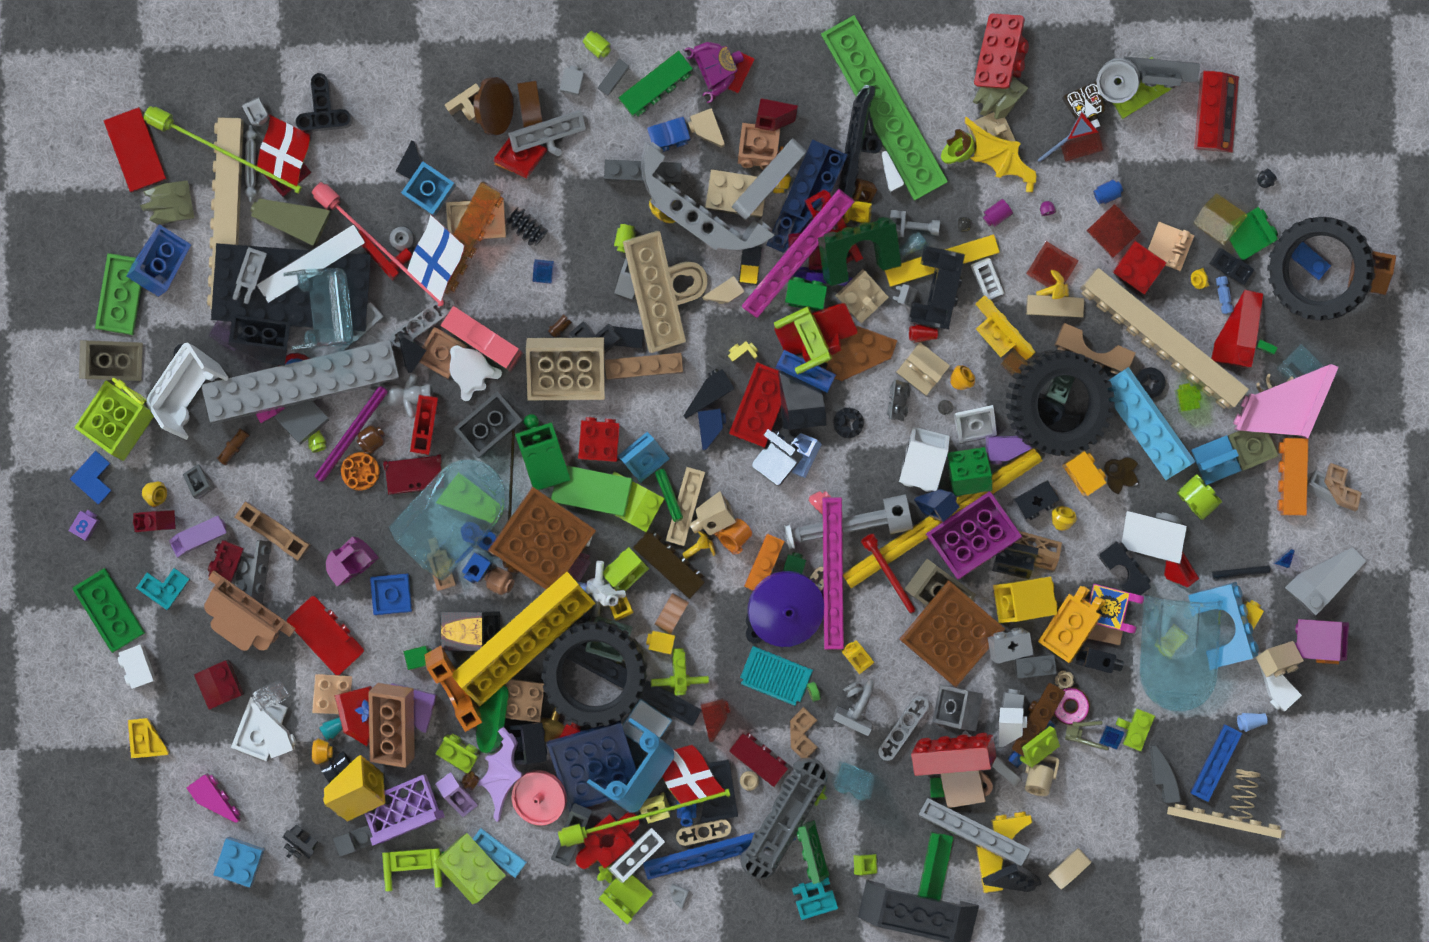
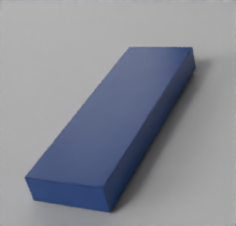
[775,350,836,393]

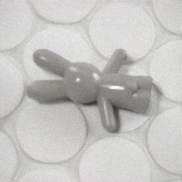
[365,372,433,418]

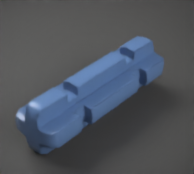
[1216,276,1233,314]

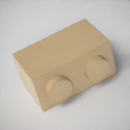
[1256,641,1304,678]

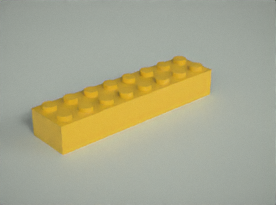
[452,572,596,706]

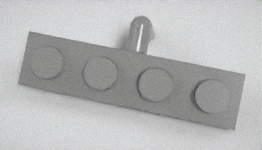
[509,110,586,156]

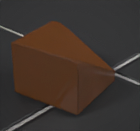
[852,178,877,203]

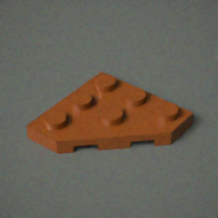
[826,325,898,381]

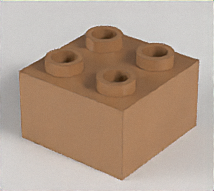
[505,679,544,722]

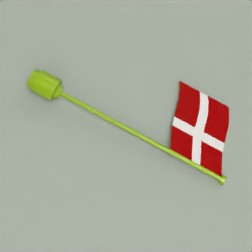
[144,106,310,194]
[558,745,730,847]

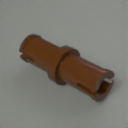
[217,428,250,466]

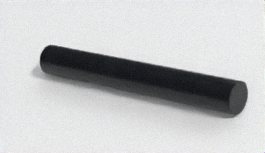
[1212,565,1270,579]

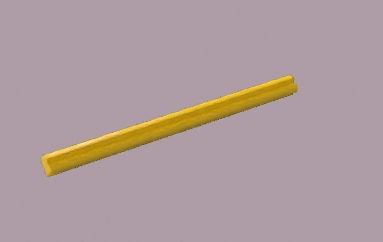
[843,448,1042,589]

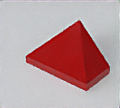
[1164,551,1199,587]

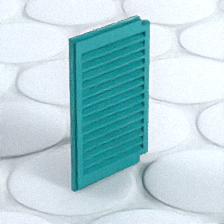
[740,646,813,706]

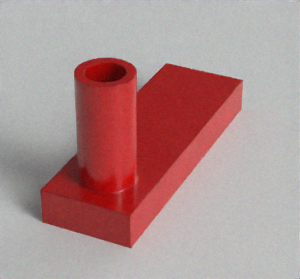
[358,230,412,281]

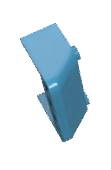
[587,718,674,813]

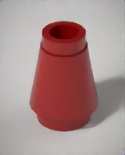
[909,324,938,343]

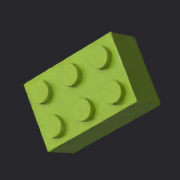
[434,833,506,904]

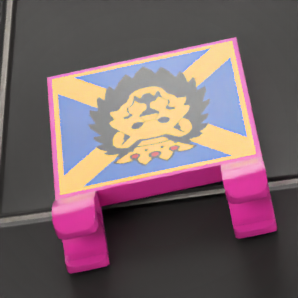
[1089,584,1144,634]

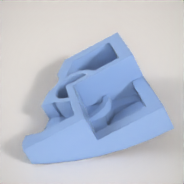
[792,433,822,478]

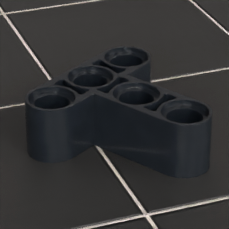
[296,73,353,132]

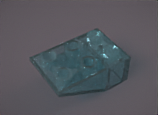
[832,760,876,801]

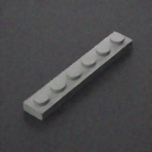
[919,798,1031,867]

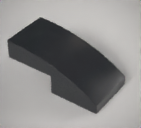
[1209,248,1254,285]

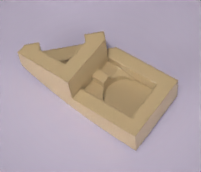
[702,276,745,304]

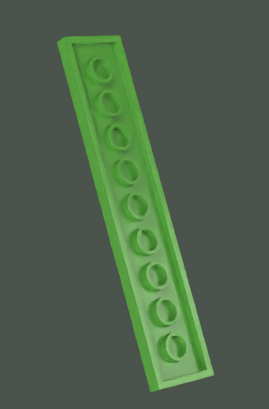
[821,15,948,201]

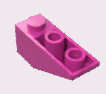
[186,773,241,823]

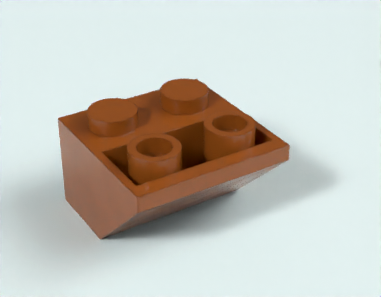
[1347,251,1397,295]

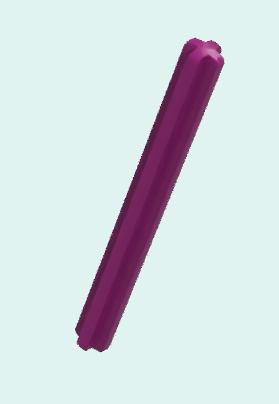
[315,386,388,482]

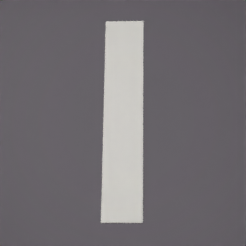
[257,225,365,303]

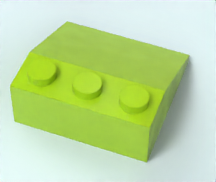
[74,380,154,461]

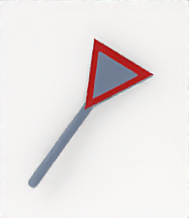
[1038,111,1098,162]

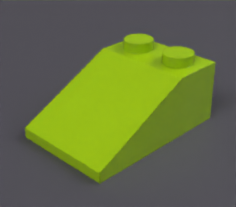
[612,471,665,532]

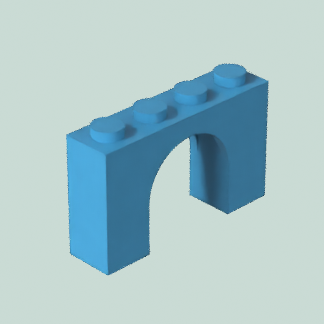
[1188,582,1259,669]

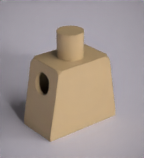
[690,491,736,535]

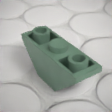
[1045,375,1075,405]

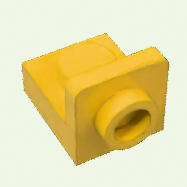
[842,640,874,675]

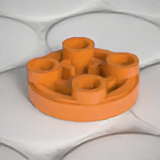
[341,452,380,491]

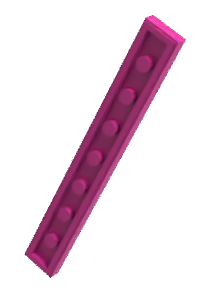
[742,189,854,318]
[822,497,844,650]

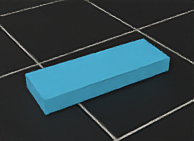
[473,828,527,878]

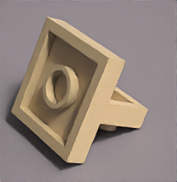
[445,84,480,123]
[896,342,950,396]

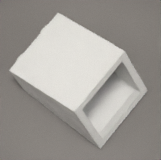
[899,427,950,492]

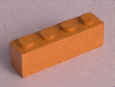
[1277,438,1308,516]

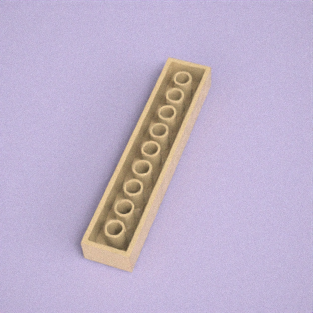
[1080,268,1249,409]

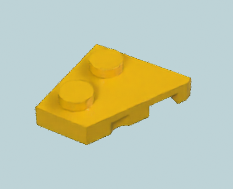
[128,718,169,758]

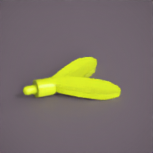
[112,378,147,405]

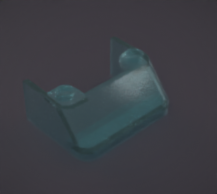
[283,268,353,350]

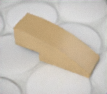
[1026,295,1084,318]

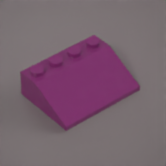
[926,491,1022,580]

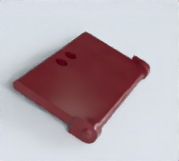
[383,454,444,495]

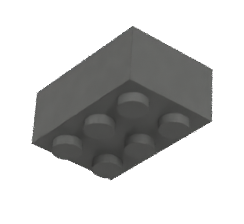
[453,391,524,458]

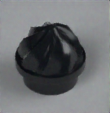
[1257,168,1277,188]

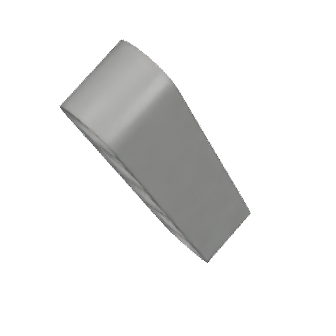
[731,138,807,220]

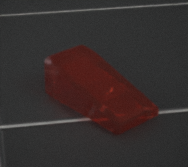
[1061,132,1103,162]

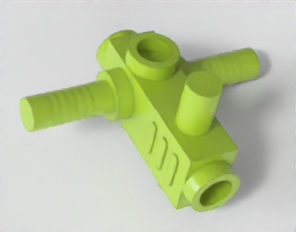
[651,648,709,695]

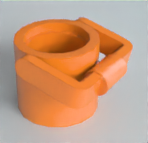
[714,518,752,555]

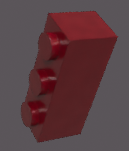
[728,732,788,787]

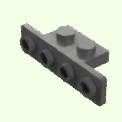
[1123,56,1200,88]
[235,540,271,605]

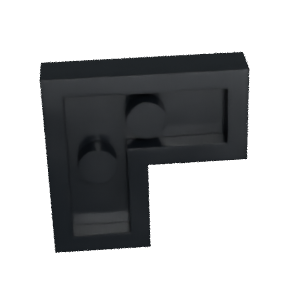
[569,321,622,354]

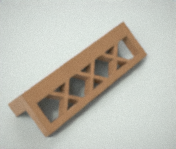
[1015,530,1062,571]

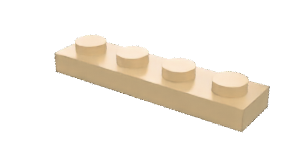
[666,467,705,546]

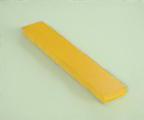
[885,234,1000,287]

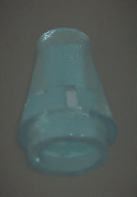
[899,231,928,258]

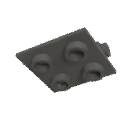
[887,380,910,421]

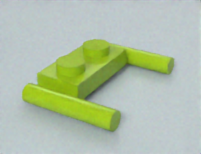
[774,306,832,375]
[382,848,443,892]

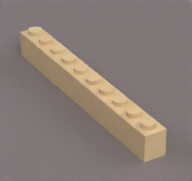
[207,118,244,309]

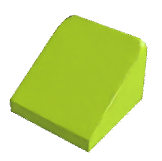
[853,854,877,875]

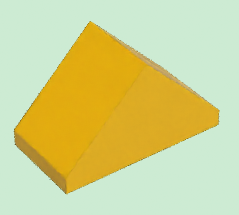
[610,589,634,621]

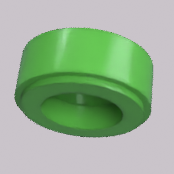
[807,682,820,702]

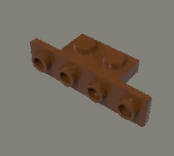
[1012,683,1066,757]

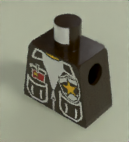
[1062,82,1105,128]

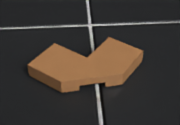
[1324,463,1362,512]
[790,707,818,758]

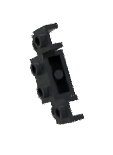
[908,245,965,330]

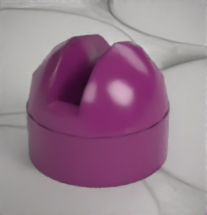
[1040,201,1056,216]

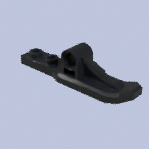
[839,85,882,198]

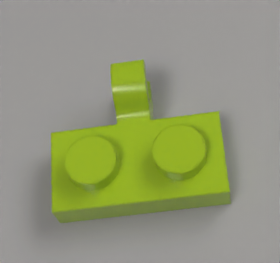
[1115,708,1155,751]

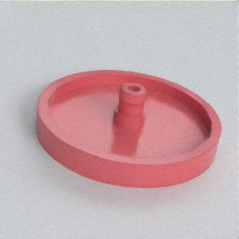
[511,770,567,825]

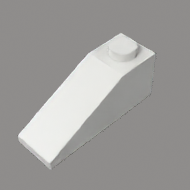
[1258,652,1302,711]
[251,702,297,758]

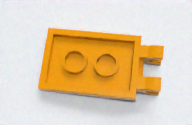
[1038,586,1106,663]

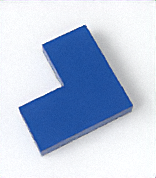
[70,450,112,505]

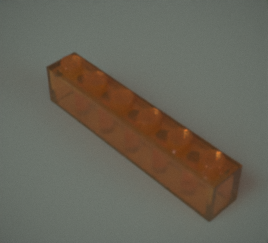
[445,181,504,295]

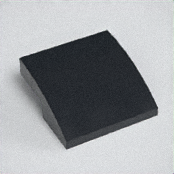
[992,543,1039,579]

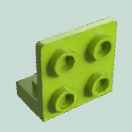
[435,733,480,773]
[599,874,653,925]

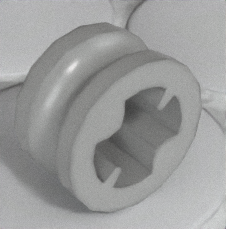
[843,681,862,697]

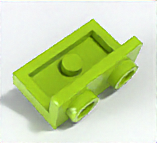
[1020,726,1060,767]

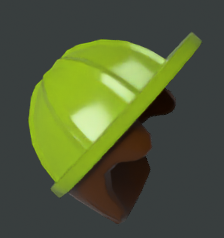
[941,129,975,164]

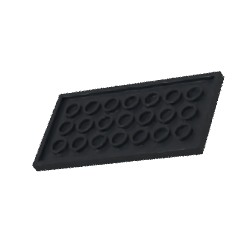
[211,243,371,332]

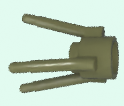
[1065,721,1109,750]

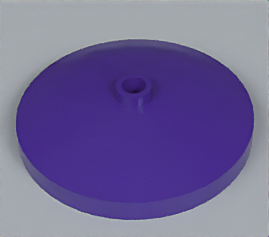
[748,571,824,647]

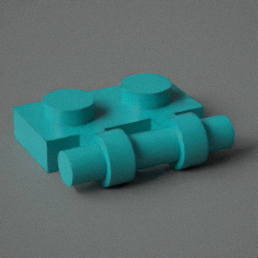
[792,877,838,920]

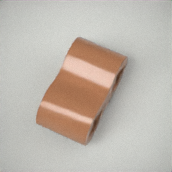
[655,593,689,634]

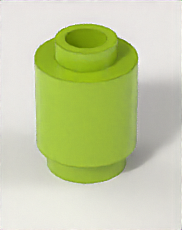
[582,31,611,59]
[614,224,636,253]

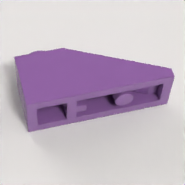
[986,436,1032,464]

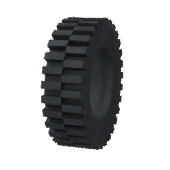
[1006,350,1115,456]

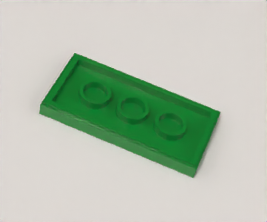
[72,568,145,653]

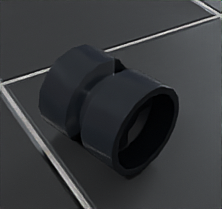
[320,751,351,783]

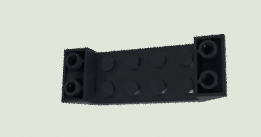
[858,880,979,942]

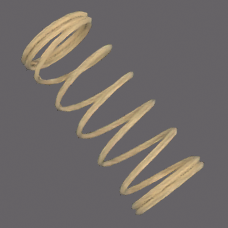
[1228,769,1261,819]

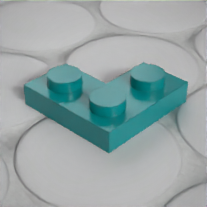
[136,568,190,610]

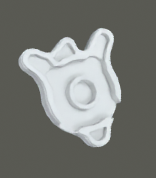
[449,345,502,401]

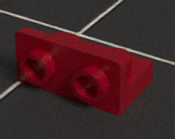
[208,540,245,583]

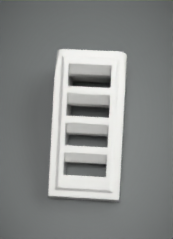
[881,151,904,193]
[970,257,1004,300]

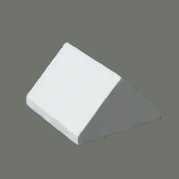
[953,405,997,443]

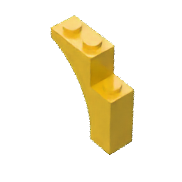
[976,811,1032,893]

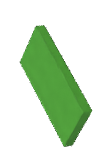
[95,253,142,335]
[551,466,633,517]

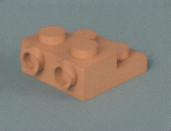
[738,123,780,170]

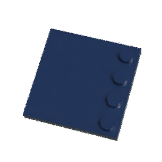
[547,720,637,812]

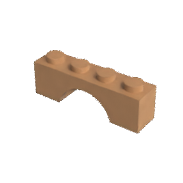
[1054,323,1136,375]
[605,353,683,380]
[234,501,311,561]

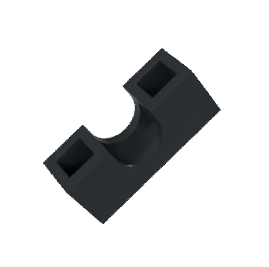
[1097,541,1151,596]

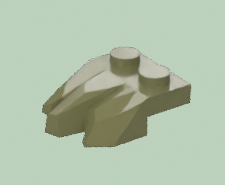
[973,76,1028,119]
[140,181,194,225]

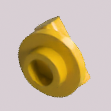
[1191,268,1210,289]

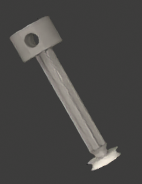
[784,494,913,551]

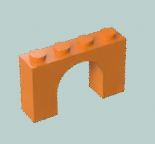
[425,646,482,732]

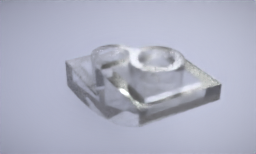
[251,680,292,711]

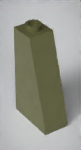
[250,198,332,247]

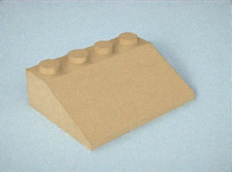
[526,338,605,400]

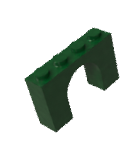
[818,217,902,286]

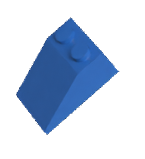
[126,224,191,297]

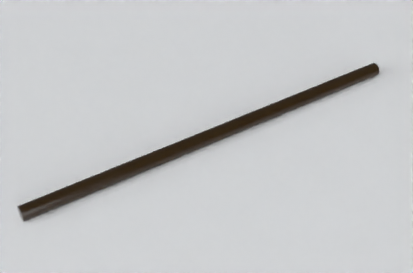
[508,411,516,520]

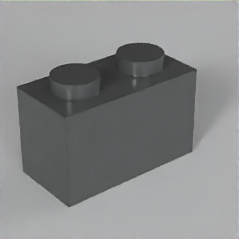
[1014,654,1057,678]

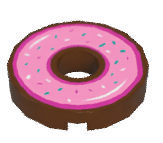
[1053,687,1090,725]

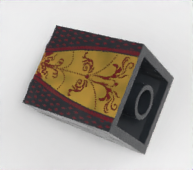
[440,611,500,651]

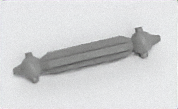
[243,125,258,202]

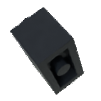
[1013,480,1059,521]

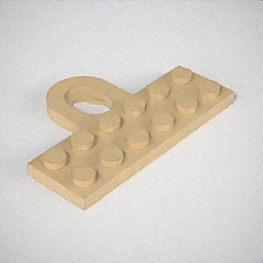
[623,231,707,353]

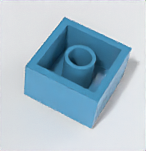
[401,162,456,217]
[213,837,265,887]

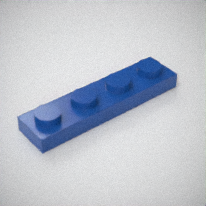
[1190,724,1242,802]

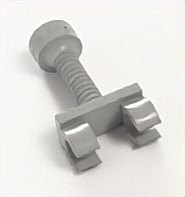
[890,210,940,238]

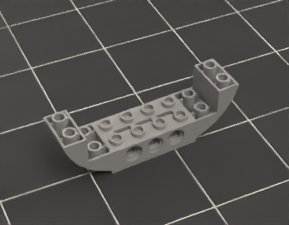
[641,142,774,250]

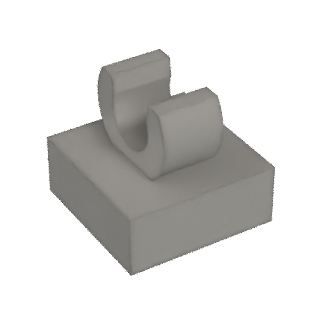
[893,284,918,308]

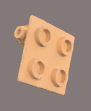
[1148,222,1194,271]
[312,674,352,714]

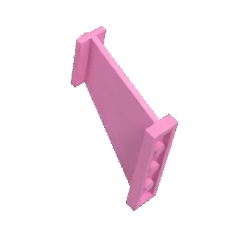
[1233,364,1338,438]

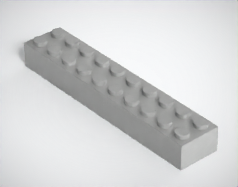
[201,340,400,424]

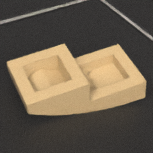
[1048,848,1091,890]

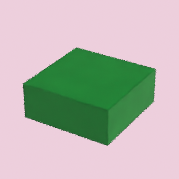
[1256,340,1278,355]

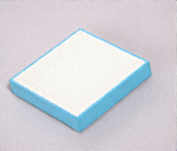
[623,699,672,745]

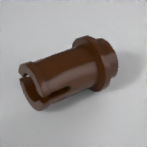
[548,314,572,338]

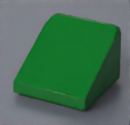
[930,777,945,798]

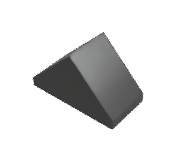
[183,464,215,499]

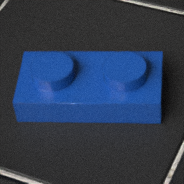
[1291,242,1331,281]

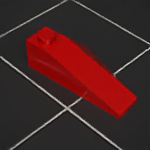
[1211,290,1263,368]

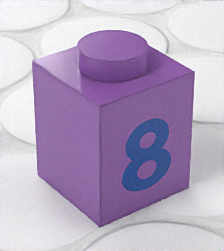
[69,509,100,540]

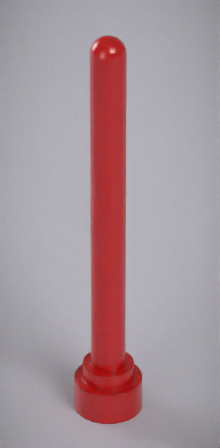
[861,534,915,613]

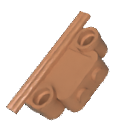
[204,571,296,651]

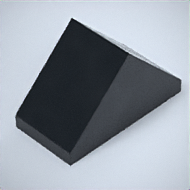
[397,331,427,373]

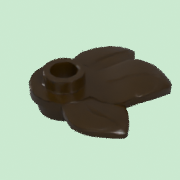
[1104,457,1138,494]

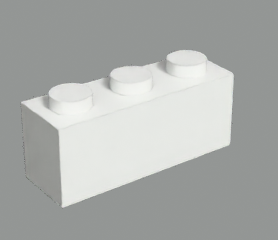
[608,828,665,883]

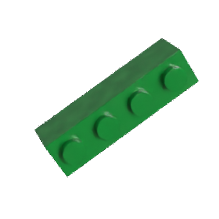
[618,50,693,117]

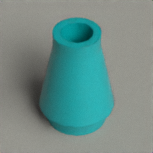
[319,717,343,740]

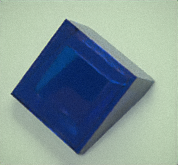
[532,259,554,284]
[1272,549,1295,568]
[1099,725,1125,749]

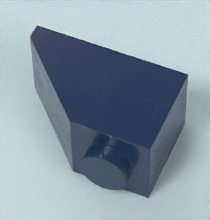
[698,409,726,450]
[914,489,960,522]

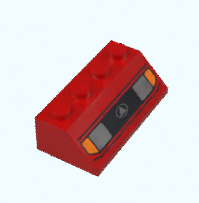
[1194,70,1239,153]

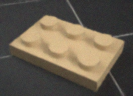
[446,199,506,241]

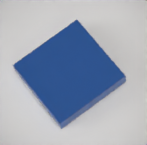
[370,573,412,615]

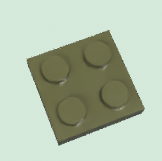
[1227,431,1279,471]

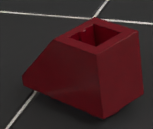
[755,98,798,131]
[133,510,176,532]

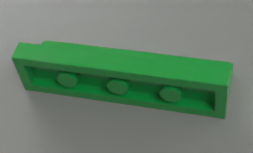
[918,832,953,900]

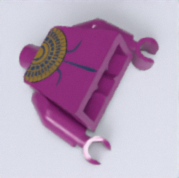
[684,42,743,103]

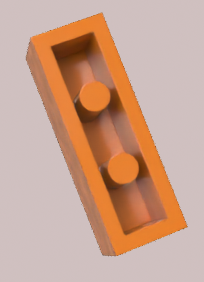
[744,534,785,590]

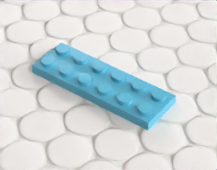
[1107,367,1195,480]

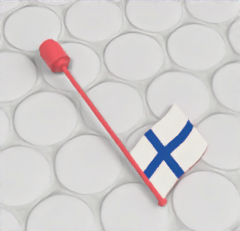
[311,182,465,306]

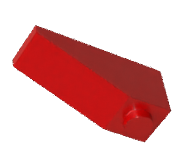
[410,395,438,455]

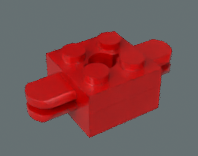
[575,812,640,869]

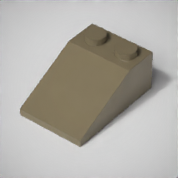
[79,340,143,381]
[904,559,976,606]

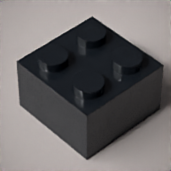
[504,723,547,764]

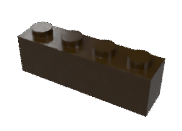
[633,530,705,599]

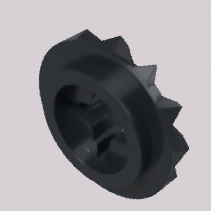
[1136,367,1166,398]
[833,407,864,438]

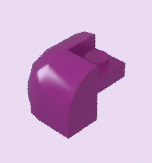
[326,537,379,586]

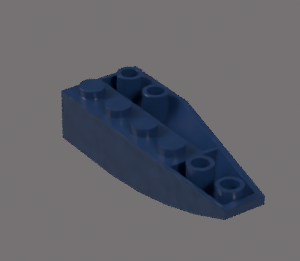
[766,139,847,253]

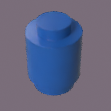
[1093,179,1123,205]

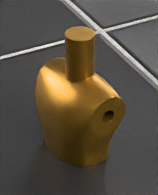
[540,708,565,742]

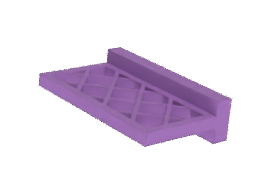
[365,774,445,846]

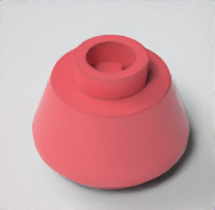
[809,491,831,515]

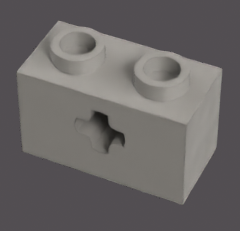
[988,627,1033,664]

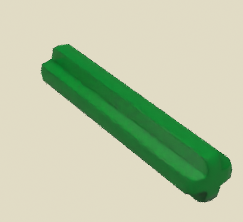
[655,469,683,522]

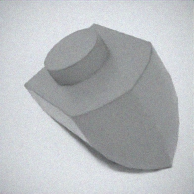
[242,96,269,126]

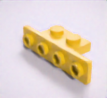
[975,295,1036,361]

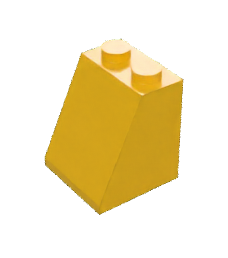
[993,576,1057,623]
[323,755,385,822]

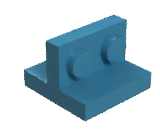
[618,431,670,483]
[1191,435,1241,485]

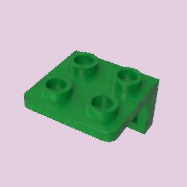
[1223,207,1278,260]

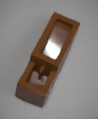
[517,81,543,128]

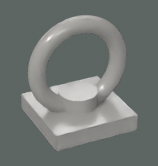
[833,679,875,736]

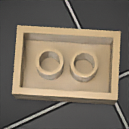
[705,170,765,218]

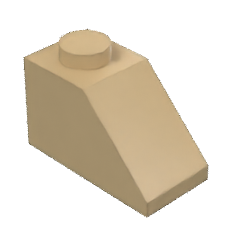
[688,108,725,148]

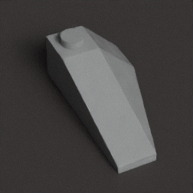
[1285,547,1366,615]

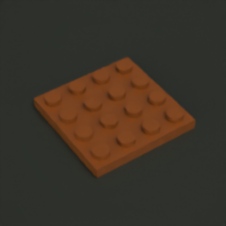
[488,486,596,589]
[899,580,1005,687]

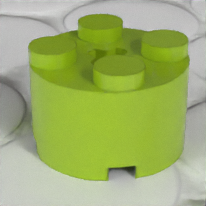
[1177,474,1222,520]

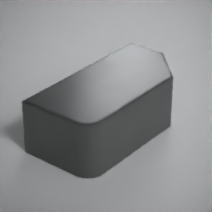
[598,59,629,96]

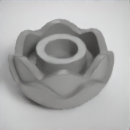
[390,227,413,251]

